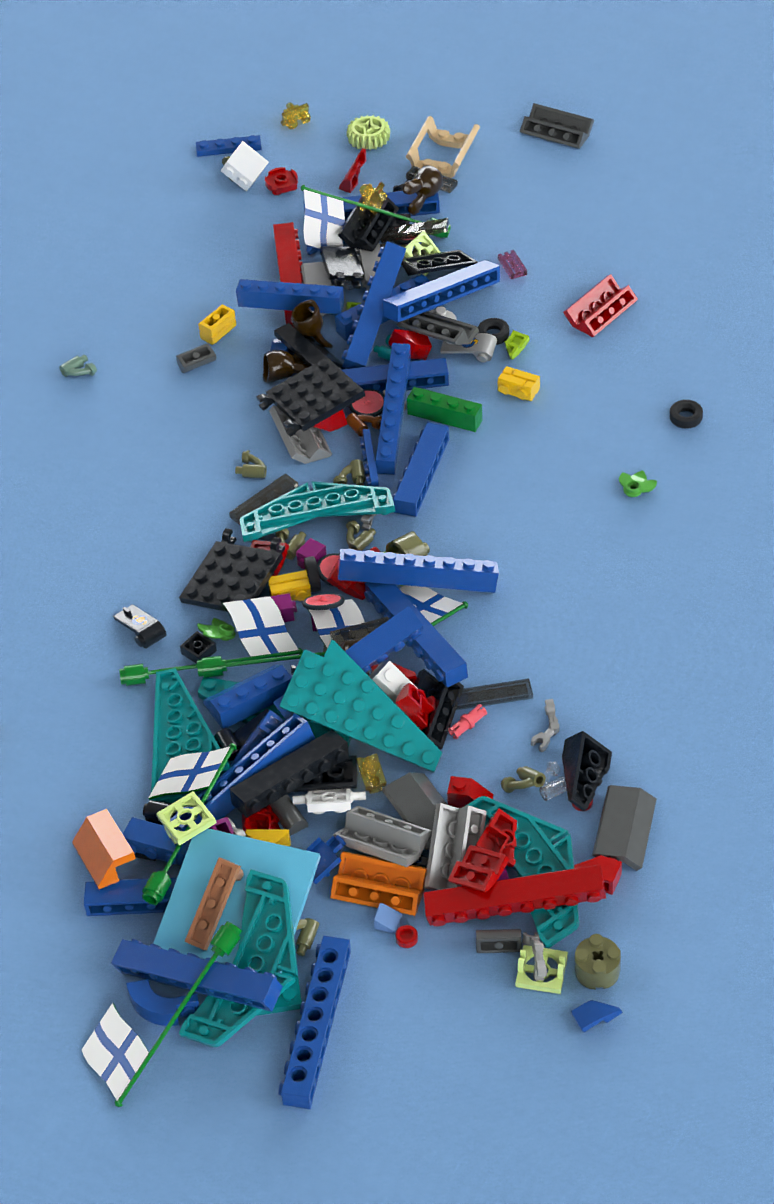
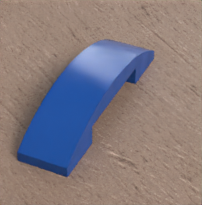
[230,710,285,767]

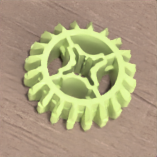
[347,115,390,150]

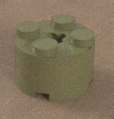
[386,531,430,556]
[575,934,621,990]

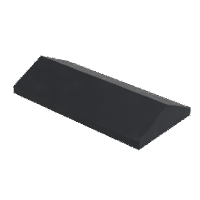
[401,250,478,276]
[292,755,358,792]

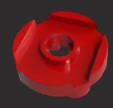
[265,167,298,195]

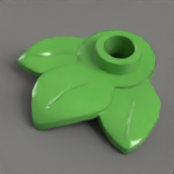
[619,470,657,497]
[197,618,236,641]

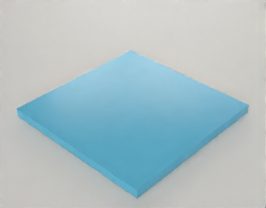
[153,829,321,974]

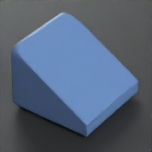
[374,903,402,933]

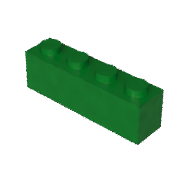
[407,387,483,432]

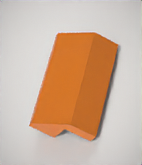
[72,809,136,889]
[330,851,427,916]

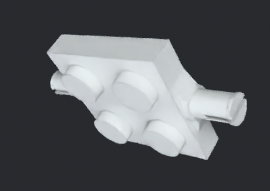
[292,788,366,814]

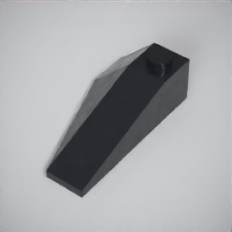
[562,731,612,811]

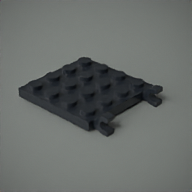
[256,357,365,437]
[179,528,285,612]

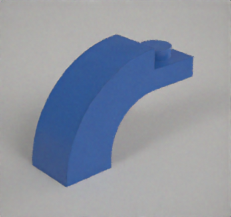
[126,979,200,1026]

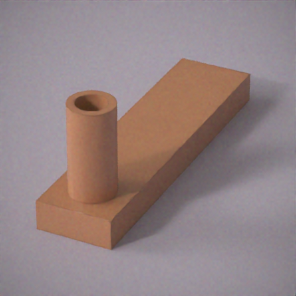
[185,857,244,950]

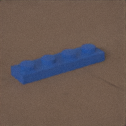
[196,135,262,157]
[360,429,379,487]

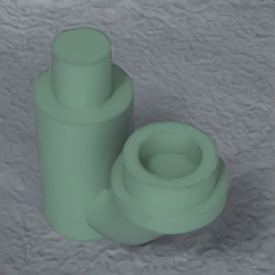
[59,355,97,377]

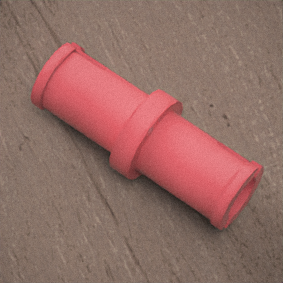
[448,704,487,739]

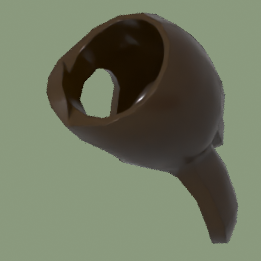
[402,165,443,215]
[291,300,333,348]
[263,350,308,383]

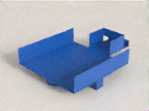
[306,835,347,884]

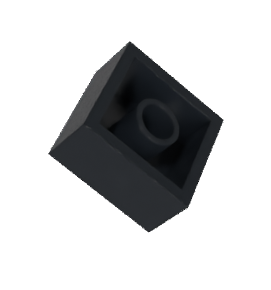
[180,631,217,664]

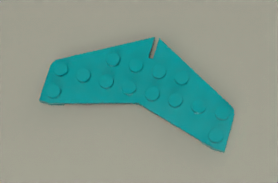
[240,481,395,542]
[466,796,580,949]
[179,869,298,1047]

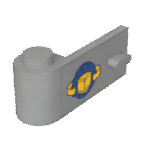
[440,333,497,362]

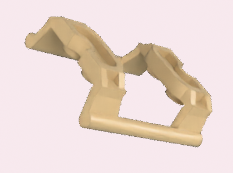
[406,116,480,179]

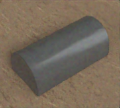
[176,343,216,373]
[270,795,308,836]
[476,929,522,953]

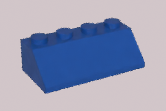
[203,665,292,729]

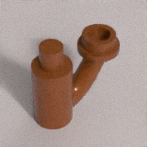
[346,413,382,436]

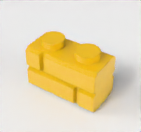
[198,304,236,345]
[497,366,540,401]
[268,570,311,601]

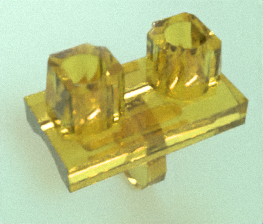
[281,102,311,130]
[359,182,388,214]
[356,753,387,794]

